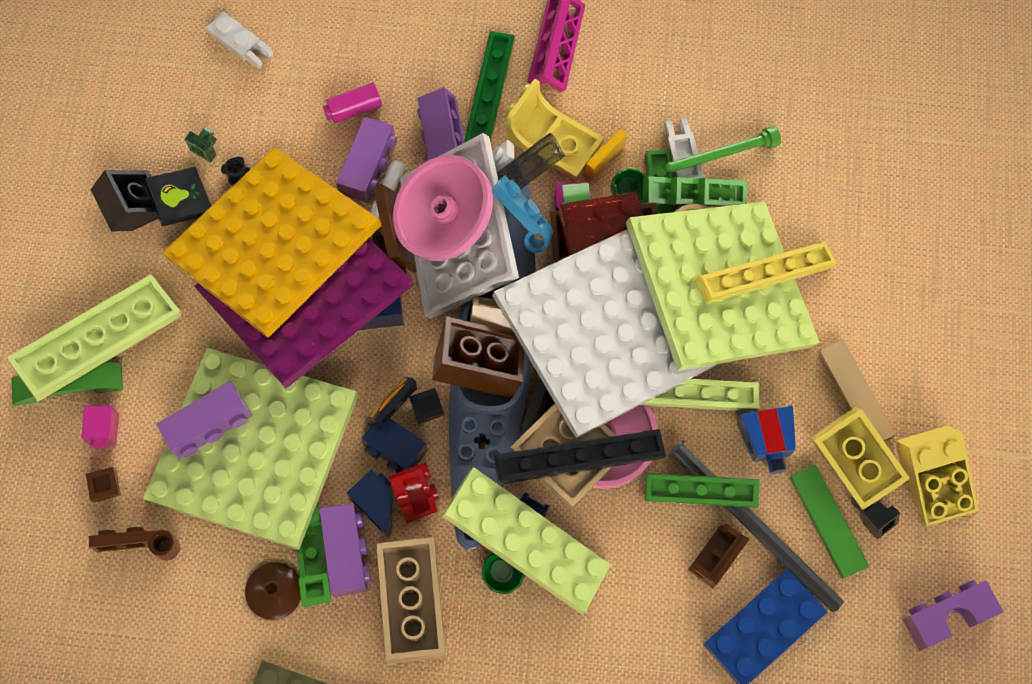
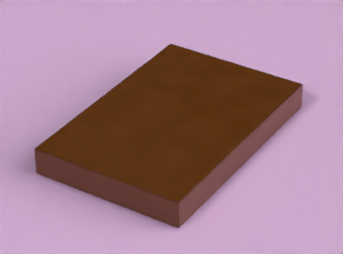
[373,183,417,273]

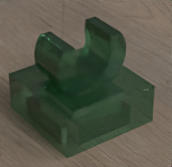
[185,127,217,163]

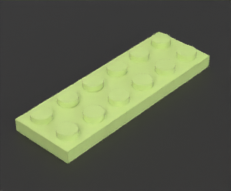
[7,274,181,402]
[442,467,611,614]

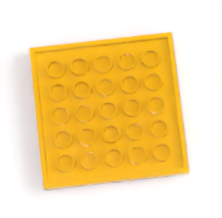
[162,147,381,338]

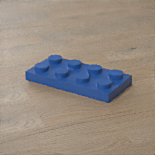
[703,569,827,684]

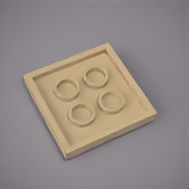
[509,404,616,509]

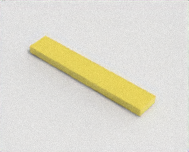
[695,241,837,304]

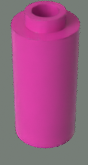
[322,82,382,124]

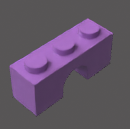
[903,580,1004,651]

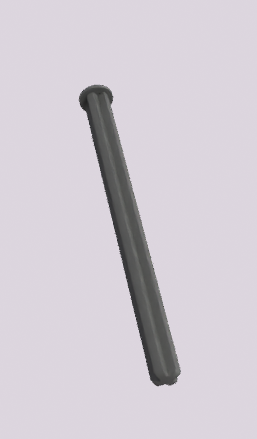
[668,440,844,612]

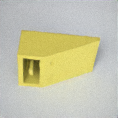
[896,426,978,526]

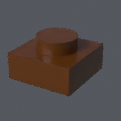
[86,467,121,503]

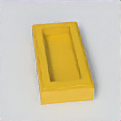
[585,129,627,180]

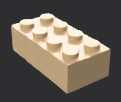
[376,537,447,664]

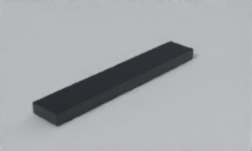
[493,429,666,485]

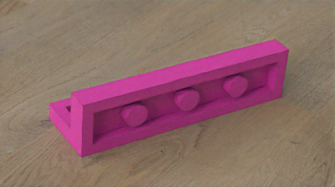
[527,0,585,92]

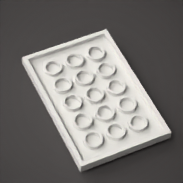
[400,133,519,319]

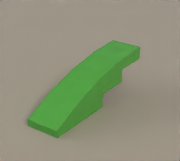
[643,176,748,207]

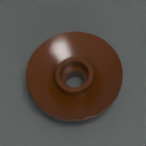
[245,563,301,620]

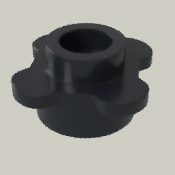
[221,156,250,185]

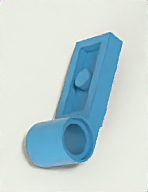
[492,175,553,253]

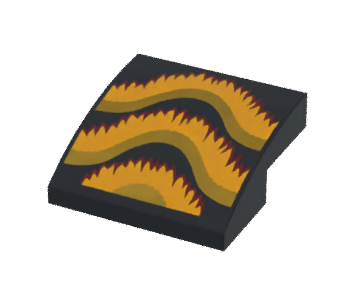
[365,377,417,429]

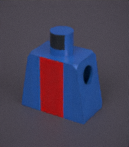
[737,406,796,474]

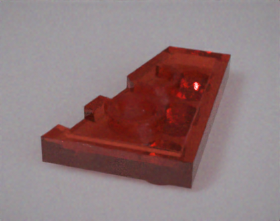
[558,191,643,256]

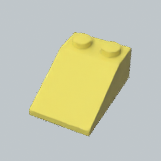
[810,407,910,510]

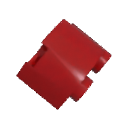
[389,462,439,523]

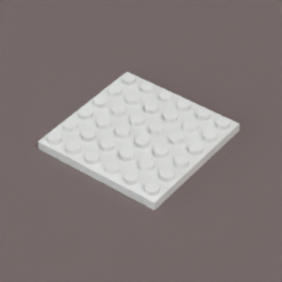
[492,229,716,438]

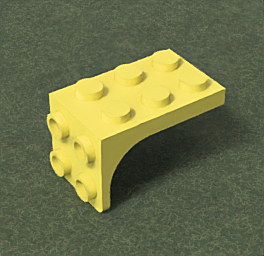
[506,79,604,181]

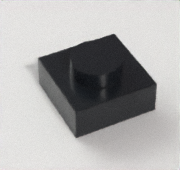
[409,388,444,424]

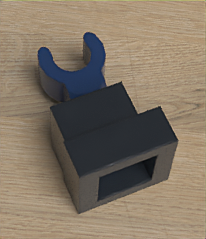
[851,497,900,540]

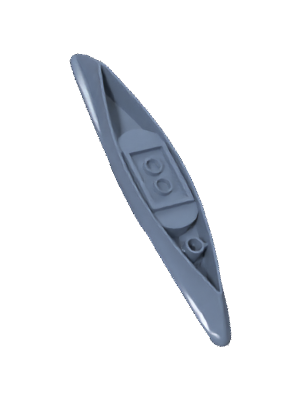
[449,160,536,550]

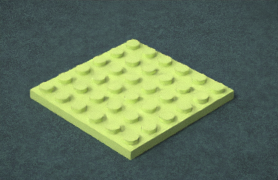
[626,201,820,371]
[143,348,358,550]

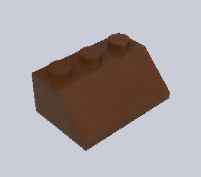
[432,316,524,398]

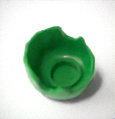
[610,168,646,205]
[481,553,525,594]

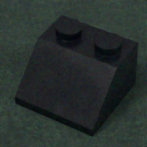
[90,170,159,232]

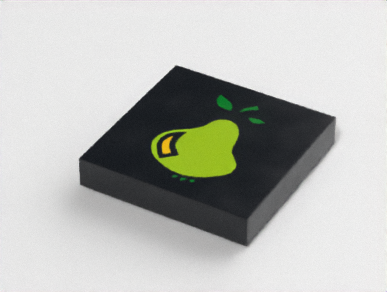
[145,167,211,226]

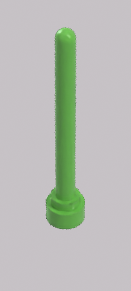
[665,126,781,173]

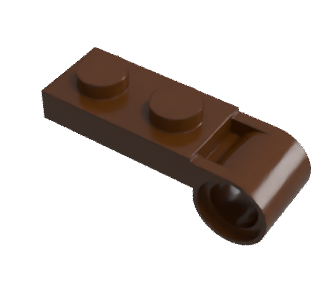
[89,527,180,561]

